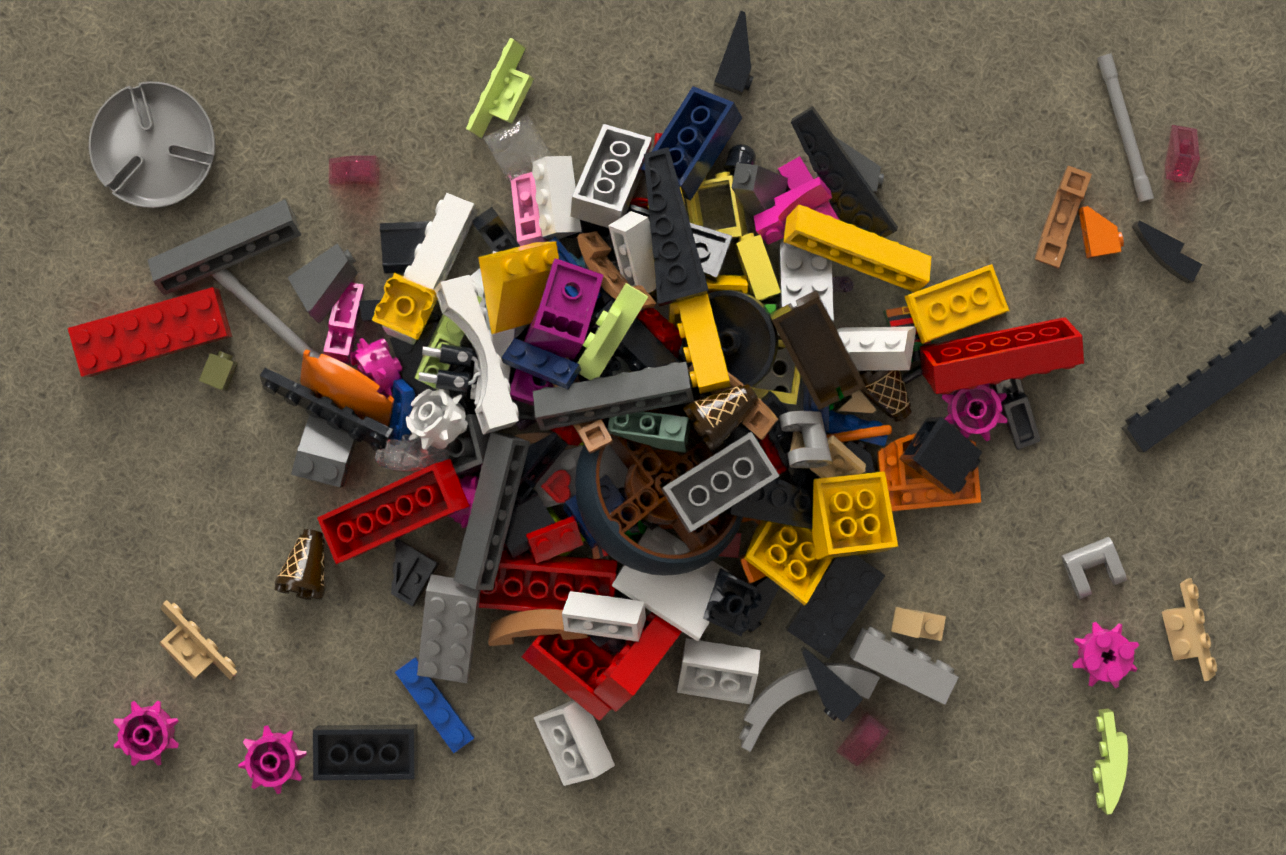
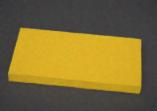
[904,264,1009,344]

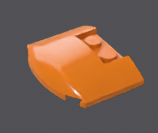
[300,350,394,427]
[877,433,981,511]

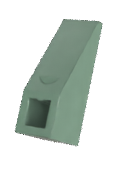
[607,411,690,452]

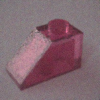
[1165,125,1200,183]
[329,156,380,184]
[836,712,889,766]

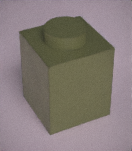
[199,350,238,391]

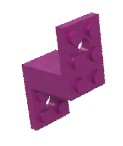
[509,258,604,406]

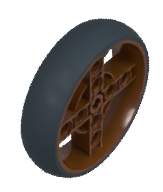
[575,407,743,576]

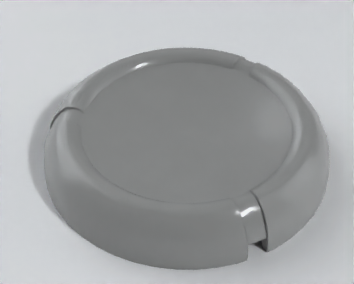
[89,82,216,208]

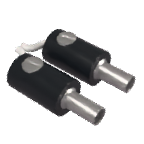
[418,344,481,393]

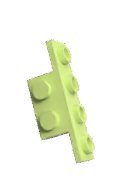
[466,38,534,138]
[578,283,648,380]

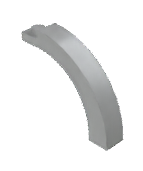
[739,663,880,752]

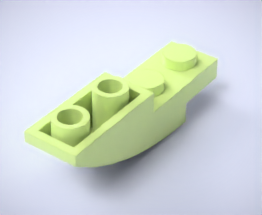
[415,296,482,390]
[1092,709,1128,814]

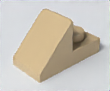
[835,390,876,413]
[891,607,946,641]

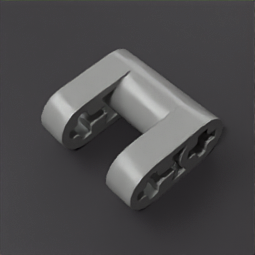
[779,411,832,468]
[1061,537,1127,600]

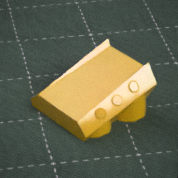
[372,273,438,340]

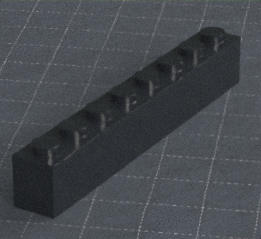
[589,298,760,453]
[1121,310,1286,452]

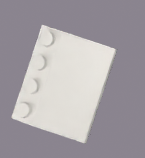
[612,526,731,641]

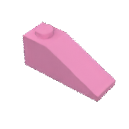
[511,172,549,246]

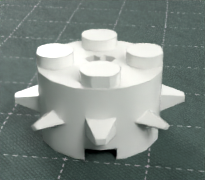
[406,389,468,450]

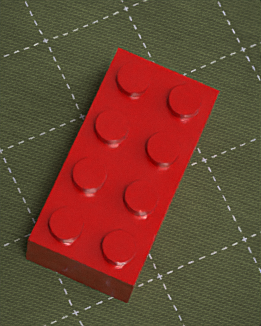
[592,612,682,712]
[521,634,614,721]

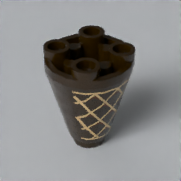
[859,370,912,422]
[683,383,759,452]
[274,529,325,600]

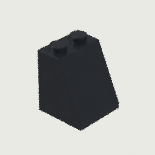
[899,417,982,494]

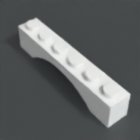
[434,275,519,435]

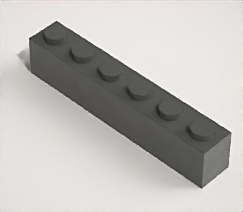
[148,199,301,295]
[533,362,694,431]
[454,432,530,590]

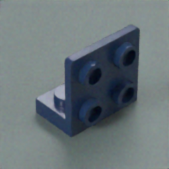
[563,475,629,549]

